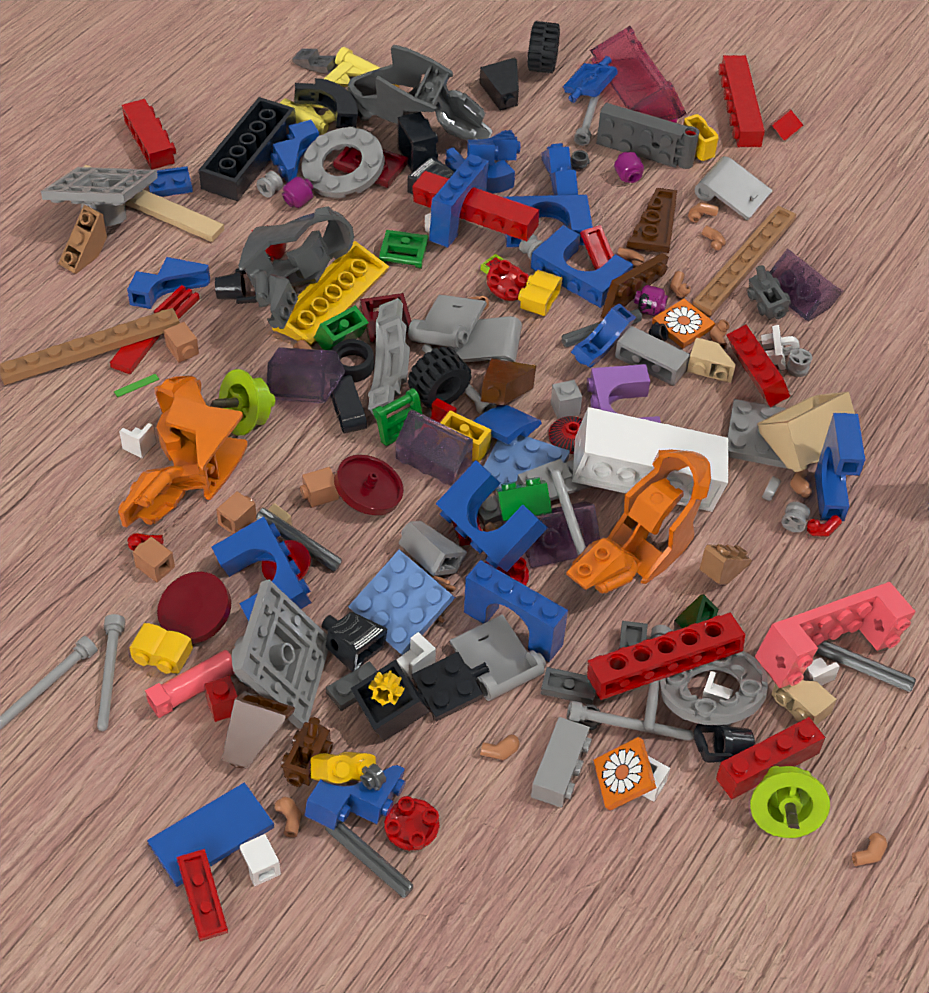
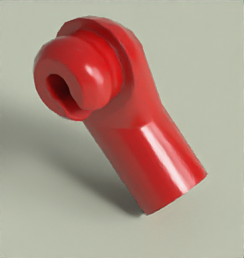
[806,515,842,537]
[127,533,164,551]

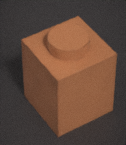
[164,322,199,363]
[300,466,339,508]
[216,491,256,534]
[133,537,175,583]

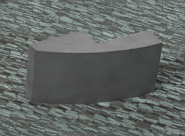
[292,49,336,74]

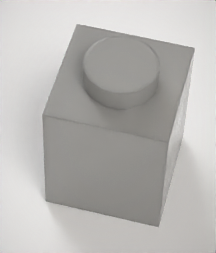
[550,380,582,419]

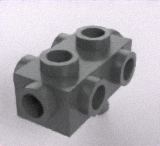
[747,265,791,319]

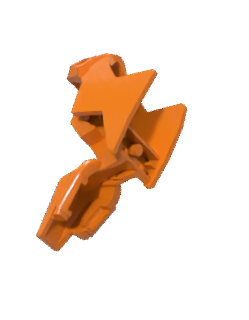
[118,376,248,527]
[566,449,711,594]

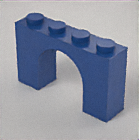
[429,154,489,247]
[504,195,593,247]
[531,225,633,308]
[814,413,865,521]
[436,460,548,572]
[211,517,312,622]
[464,560,568,663]

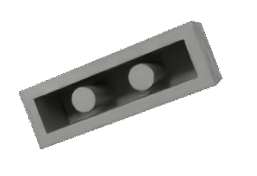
[615,326,690,386]
[531,717,592,808]

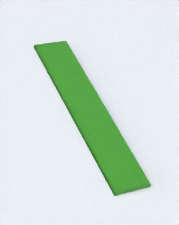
[114,374,160,397]

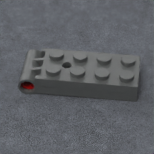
[596,103,699,169]

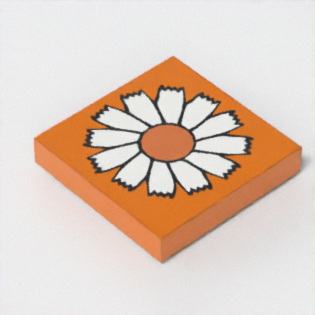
[652,298,715,348]
[593,737,657,811]

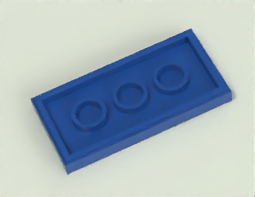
[147,782,274,887]

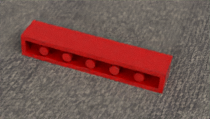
[718,55,765,147]
[412,171,539,241]

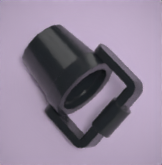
[215,268,257,304]
[693,723,755,763]

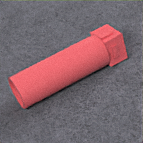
[145,650,235,718]

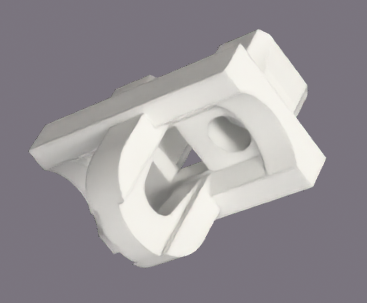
[761,325,800,370]

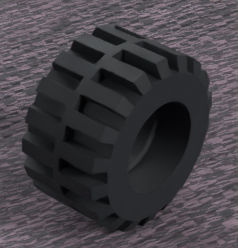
[527,21,560,74]
[408,346,472,409]

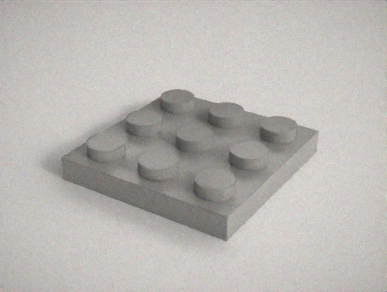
[727,399,793,470]

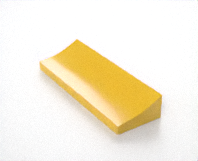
[272,241,389,347]

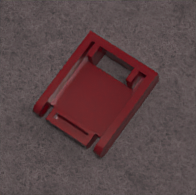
[360,293,411,343]

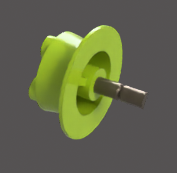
[210,369,275,436]
[750,766,830,838]

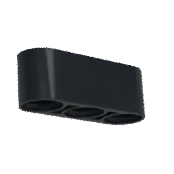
[327,375,367,434]

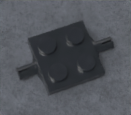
[411,652,490,721]

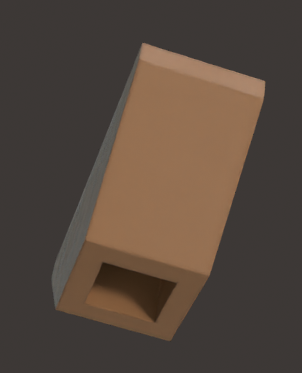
[58,204,107,274]
[700,543,752,584]

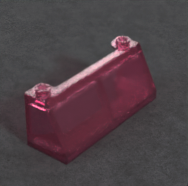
[590,26,687,120]

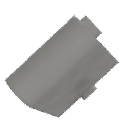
[695,157,773,221]
[408,295,487,348]
[450,316,522,362]
[449,614,546,701]

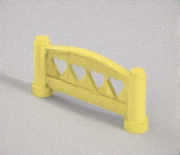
[280,47,380,135]

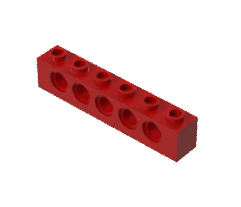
[587,612,746,700]

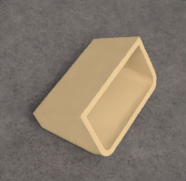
[757,392,855,472]

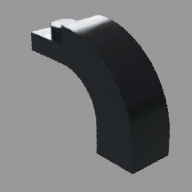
[294,78,358,128]

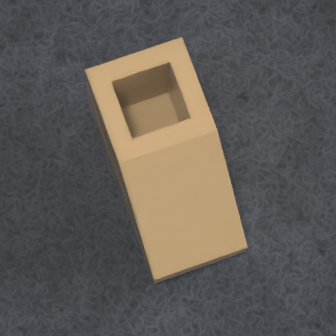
[687,338,736,383]
[771,680,837,725]

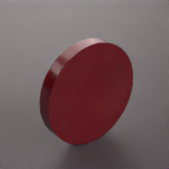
[334,454,404,516]
[157,571,232,644]

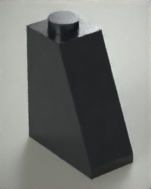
[479,58,519,111]

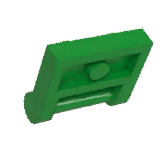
[379,230,429,269]
[373,388,424,446]

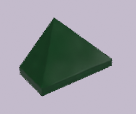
[674,594,719,628]

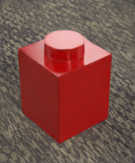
[204,676,238,722]

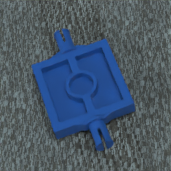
[563,56,618,103]

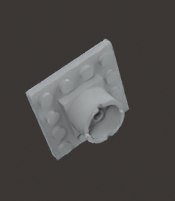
[41,167,158,226]
[232,580,328,729]

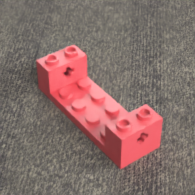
[755,582,916,689]

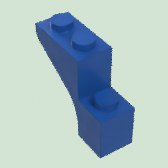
[271,120,319,183]
[467,130,520,165]
[541,143,578,195]
[127,257,210,309]
[304,765,406,830]

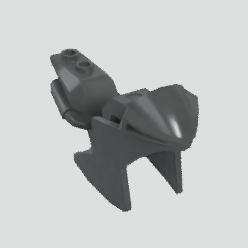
[348,45,493,141]
[238,206,354,329]

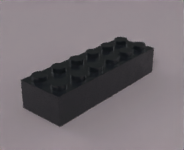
[199,97,296,202]

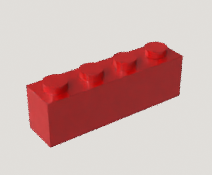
[122,99,176,170]
[726,324,791,407]
[716,717,826,800]

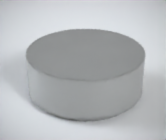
[762,476,781,501]

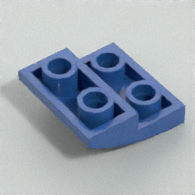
[474,405,542,445]

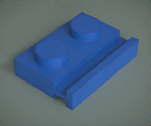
[148,166,193,197]

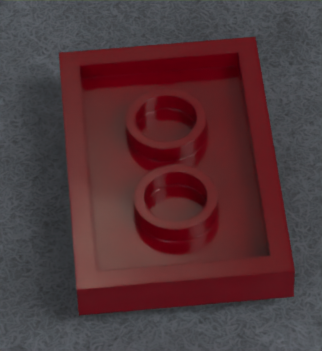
[333,146,408,188]

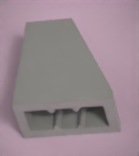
[399,521,467,576]

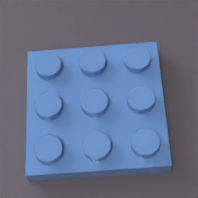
[484,435,570,491]
[348,550,455,655]

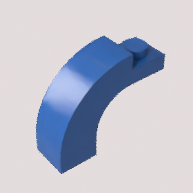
[445,147,515,194]
[571,304,636,368]

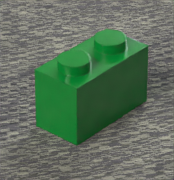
[314,305,369,355]
[496,477,552,521]

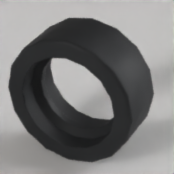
[331,339,374,382]

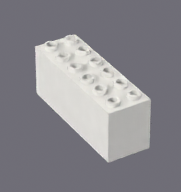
[572,407,728,512]

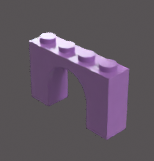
[587,364,661,423]

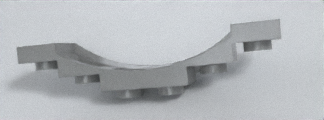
[368,298,410,414]
[477,459,594,526]

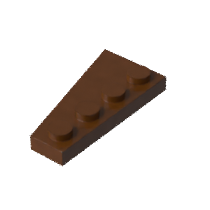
[627,188,677,253]
[601,253,669,319]

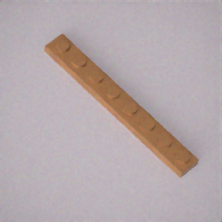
[692,206,796,317]
[0,308,180,386]

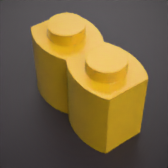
[683,114,718,161]
[518,270,562,316]
[129,623,193,674]
[311,752,376,783]

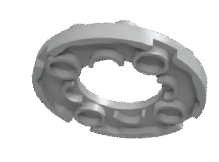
[302,127,384,198]
[660,651,768,726]

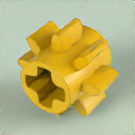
[368,670,405,706]

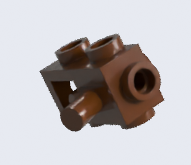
[281,717,333,787]

